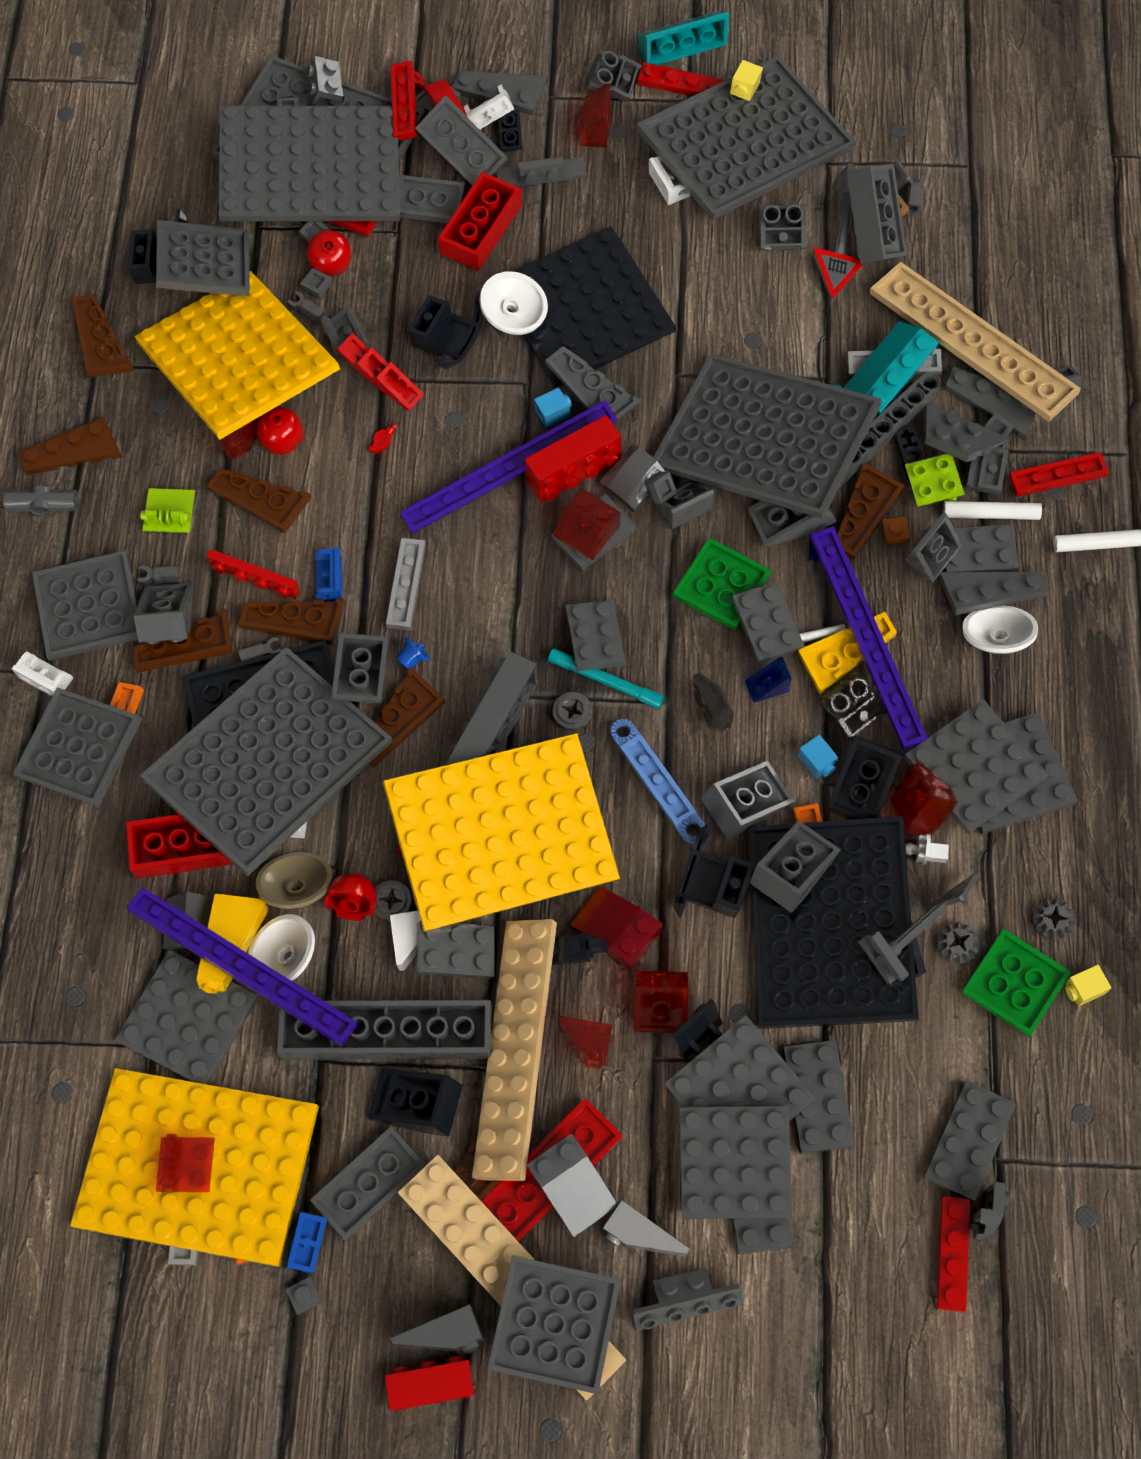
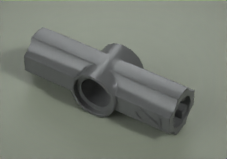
[3,485,79,516]

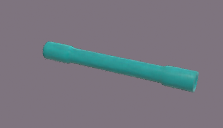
[548,648,665,709]

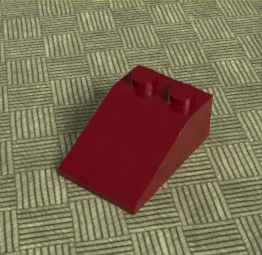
[570,886,662,972]

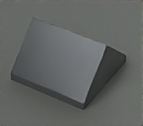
[656,480,715,529]
[163,891,214,949]

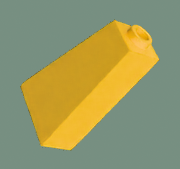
[196,894,268,993]

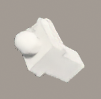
[905,834,949,865]

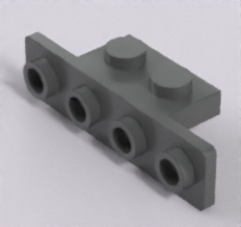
[497,157,586,187]
[632,1268,743,1330]

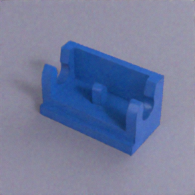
[315,547,343,602]
[285,1212,327,1274]

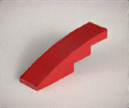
[335,333,424,411]

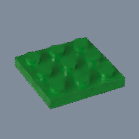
[673,537,772,631]
[961,928,1071,1038]

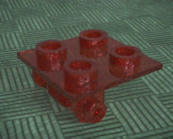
[156,1134,215,1192]

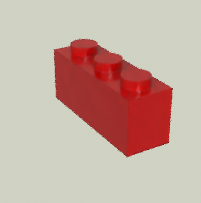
[385,1356,475,1411]

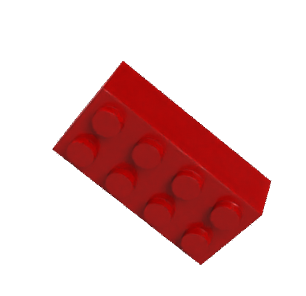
[438,172,522,271]
[524,415,621,503]
[126,814,234,879]

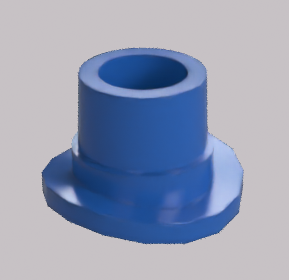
[396,636,431,669]

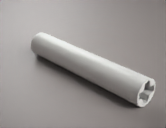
[943,501,1042,520]
[1053,529,1141,552]

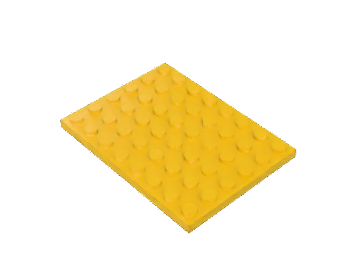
[134,271,340,440]
[383,734,620,932]
[70,1068,319,1267]

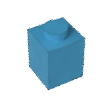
[534,388,572,429]
[798,734,838,779]

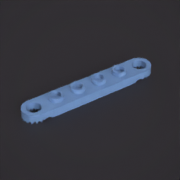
[611,719,705,844]

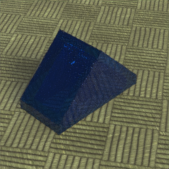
[745,657,792,702]

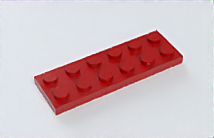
[481,1098,623,1242]

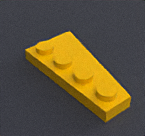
[797,612,897,694]

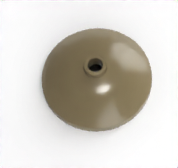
[256,852,333,909]

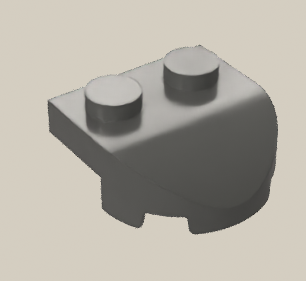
[972,1182,1010,1241]

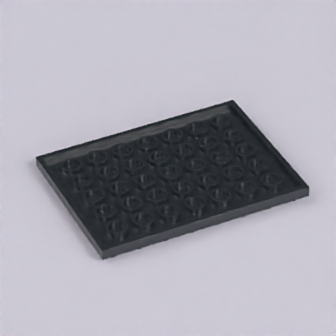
[749,816,919,1029]

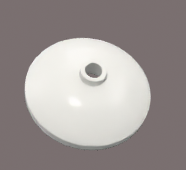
[480,272,548,335]
[963,605,1038,654]
[248,914,315,981]

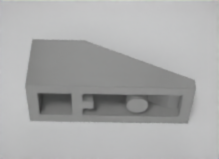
[603,1201,690,1257]

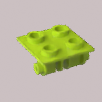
[905,454,964,507]
[141,488,195,533]

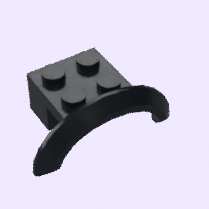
[127,208,188,284]
[407,291,484,369]
[673,822,755,918]

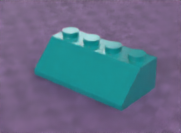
[638,11,729,65]
[843,321,939,419]

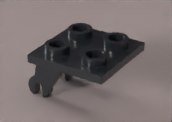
[673,999,723,1059]

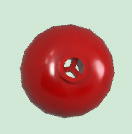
[307,230,352,277]
[256,406,304,455]
[324,873,377,921]

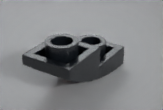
[498,110,523,152]

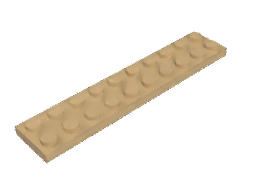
[870,262,1081,422]
[472,919,557,1181]
[398,1155,626,1401]

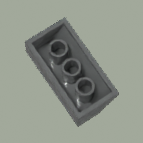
[847,164,907,264]

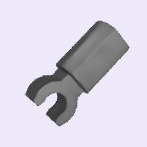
[906,174,925,214]
[287,291,327,325]
[137,565,181,586]
[238,637,282,661]

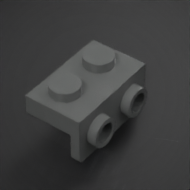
[305,56,343,105]
[320,306,369,356]

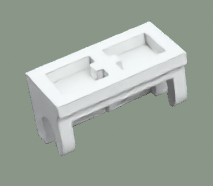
[463,84,514,129]
[649,156,690,205]
[12,652,73,696]

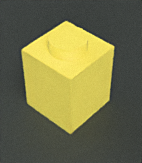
[730,60,763,101]
[1065,965,1111,1007]

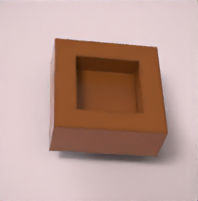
[881,517,910,545]

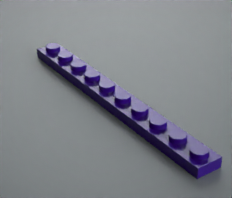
[400,400,617,534]
[810,526,927,750]
[127,887,357,1047]

